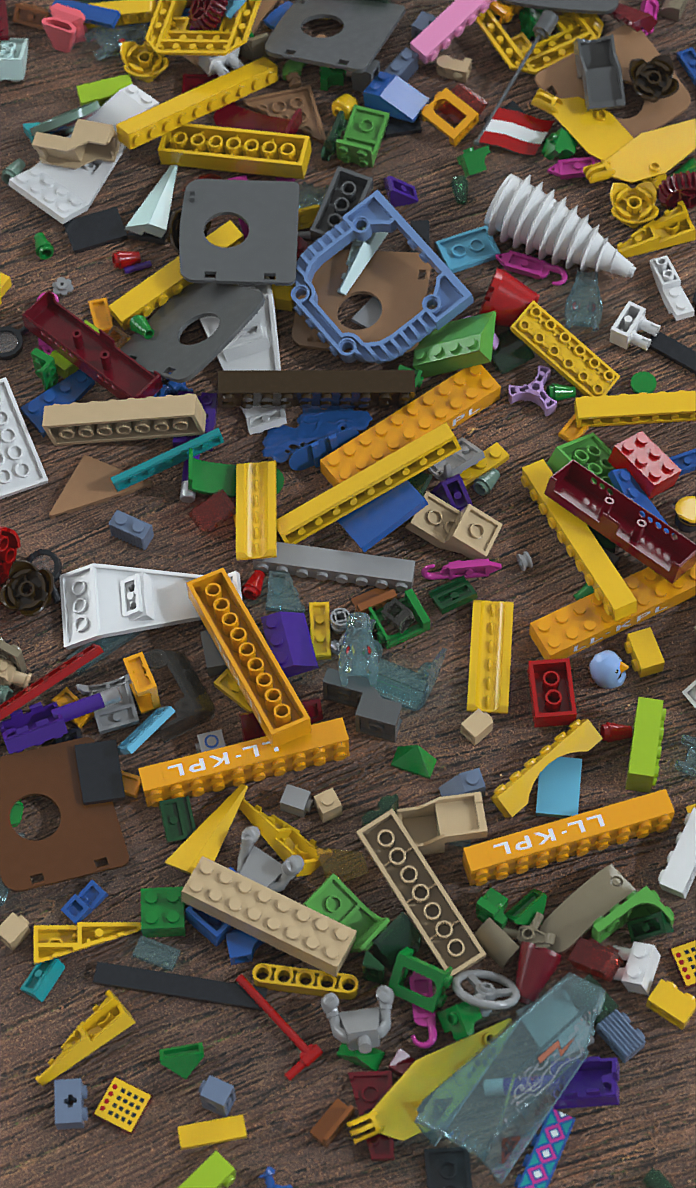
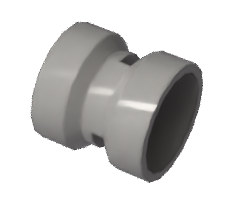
[330,608,351,635]

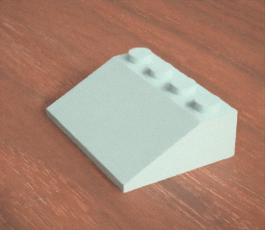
[0,38,29,82]

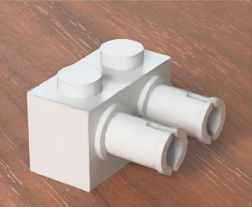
[198,47,244,77]
[610,301,661,351]
[604,941,661,995]

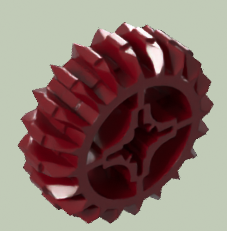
[188,0,229,31]
[658,171,696,209]

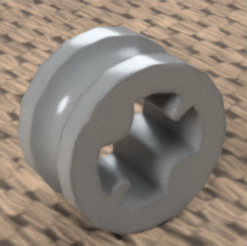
[516,551,533,571]

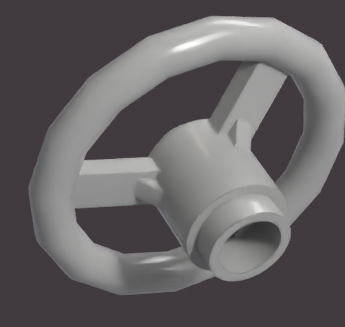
[452,969,520,1017]

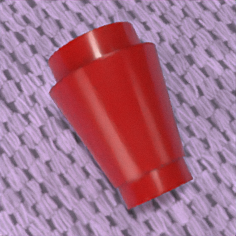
[112,251,141,269]
[242,570,265,600]
[600,722,632,743]

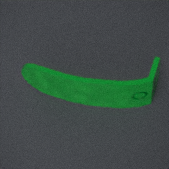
[188,448,284,498]

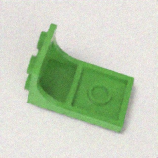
[335,105,390,168]
[303,873,390,953]
[590,886,674,947]

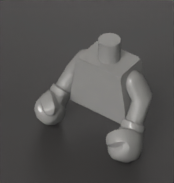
[237,826,304,892]
[321,985,394,1054]

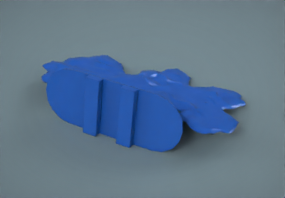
[262,406,373,471]

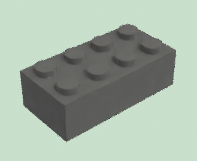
[310,166,373,250]

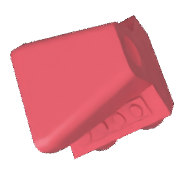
[41,3,88,53]

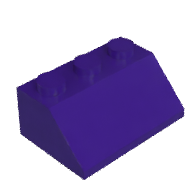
[261,611,319,678]

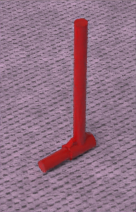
[236,974,323,1081]

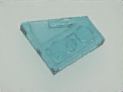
[266,571,305,613]

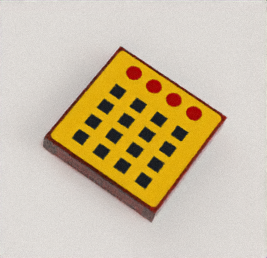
[669,939,696,990]
[93,1076,153,1136]

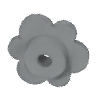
[52,277,74,296]

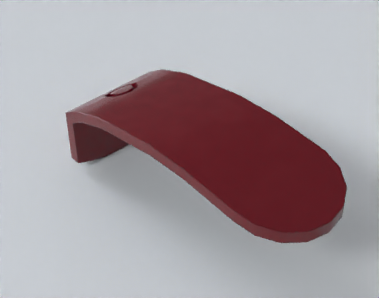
[214,104,303,134]

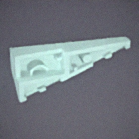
[125,165,178,238]
[337,227,388,295]

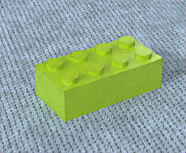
[625,697,666,793]

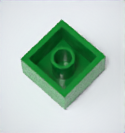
[141,887,186,938]

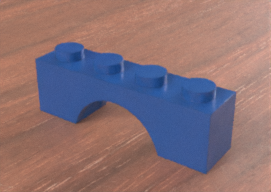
[226,929,265,965]

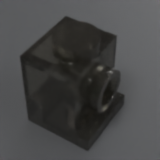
[381,597,416,634]

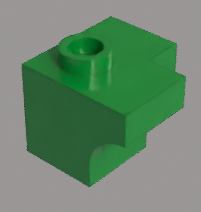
[319,63,347,91]
[542,128,578,160]
[456,146,490,177]
[475,887,508,930]
[437,1001,483,1041]

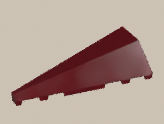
[608,3,658,33]

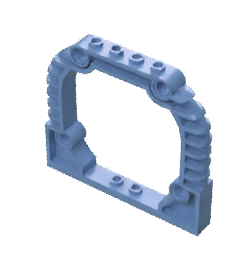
[291,189,474,364]

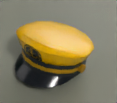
[675,496,696,533]

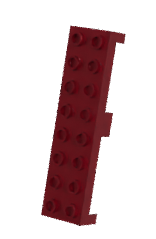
[22,290,163,400]
[544,460,696,584]

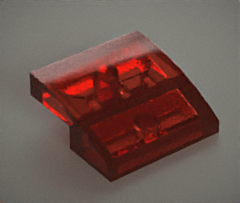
[437,83,489,125]

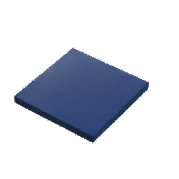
[337,480,428,552]

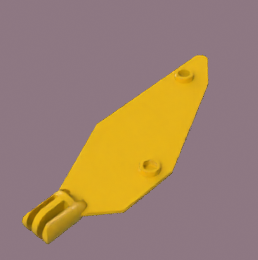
[531,88,667,190]
[583,118,696,184]
[346,1019,514,1144]

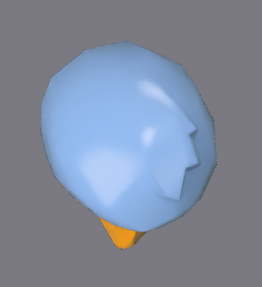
[589,650,629,689]

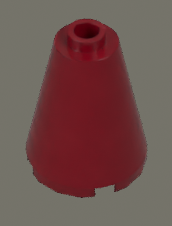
[515,941,562,1005]

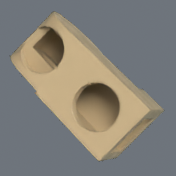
[436,55,472,83]

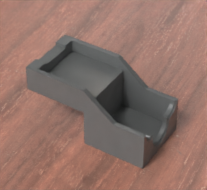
[573,34,626,111]
[323,668,403,742]

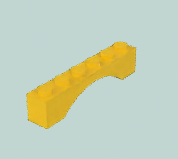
[490,719,603,818]

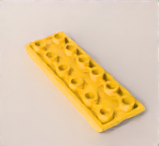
[510,300,621,397]
[236,460,277,561]
[467,600,514,714]

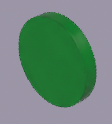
[630,372,657,394]

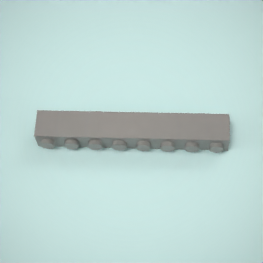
[252,542,415,592]

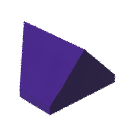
[383,175,418,207]
[430,474,473,511]

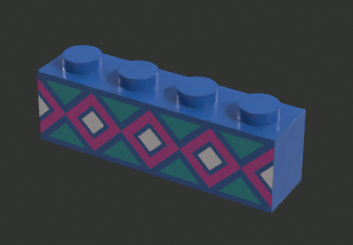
[514,1108,576,1188]

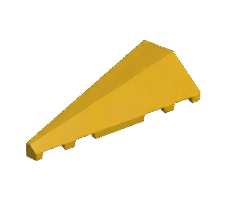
[616,201,696,258]
[165,784,248,875]
[239,796,333,877]
[33,922,141,964]
[36,989,136,1087]

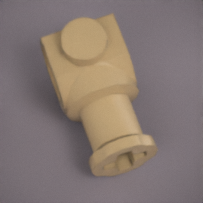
[0,658,32,689]

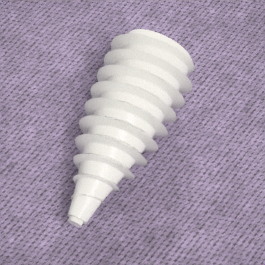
[484,174,636,278]

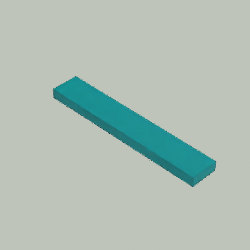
[111,428,224,492]

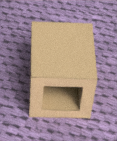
[460,708,493,746]
[314,787,342,823]
[0,912,31,951]

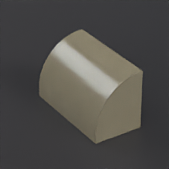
[658,0,689,21]
[474,917,520,970]

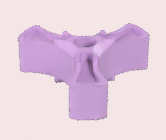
[508,365,557,416]

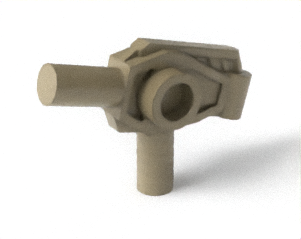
[503,912,555,949]

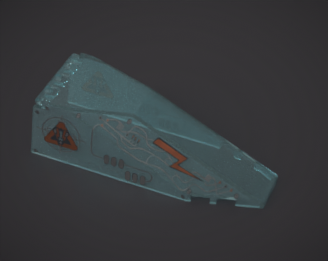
[414,972,606,1184]

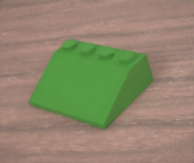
[413,311,496,378]
[547,433,615,495]

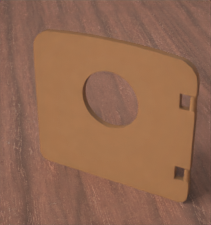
[535,24,691,138]
[292,250,432,353]

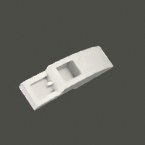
[649,256,694,321]

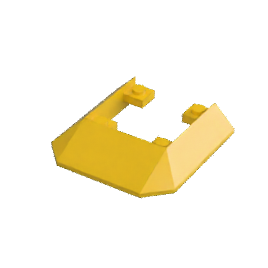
[145,0,261,56]
[475,0,604,75]

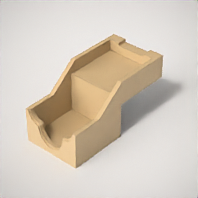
[32,119,121,169]
[405,491,503,560]
[397,792,488,855]

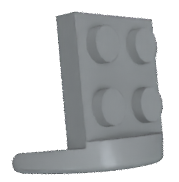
[428,437,485,481]
[76,673,140,734]

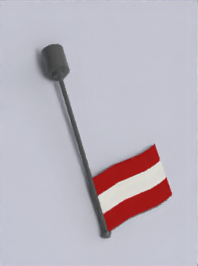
[473,10,559,156]

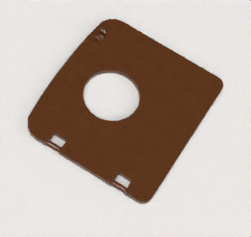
[0,737,129,892]

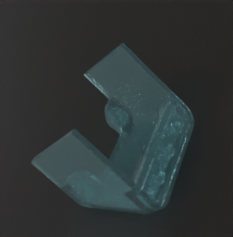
[349,619,447,711]

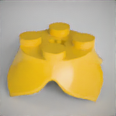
[120,41,169,83]
[610,182,659,229]

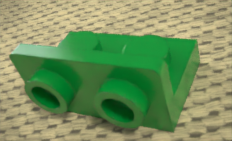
[519,7,551,40]
[31,347,59,391]

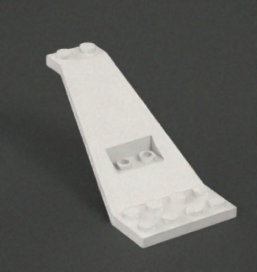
[8,84,159,224]
[200,276,287,435]
[59,563,242,650]

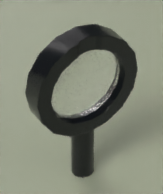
[0,326,29,361]
[26,549,62,604]

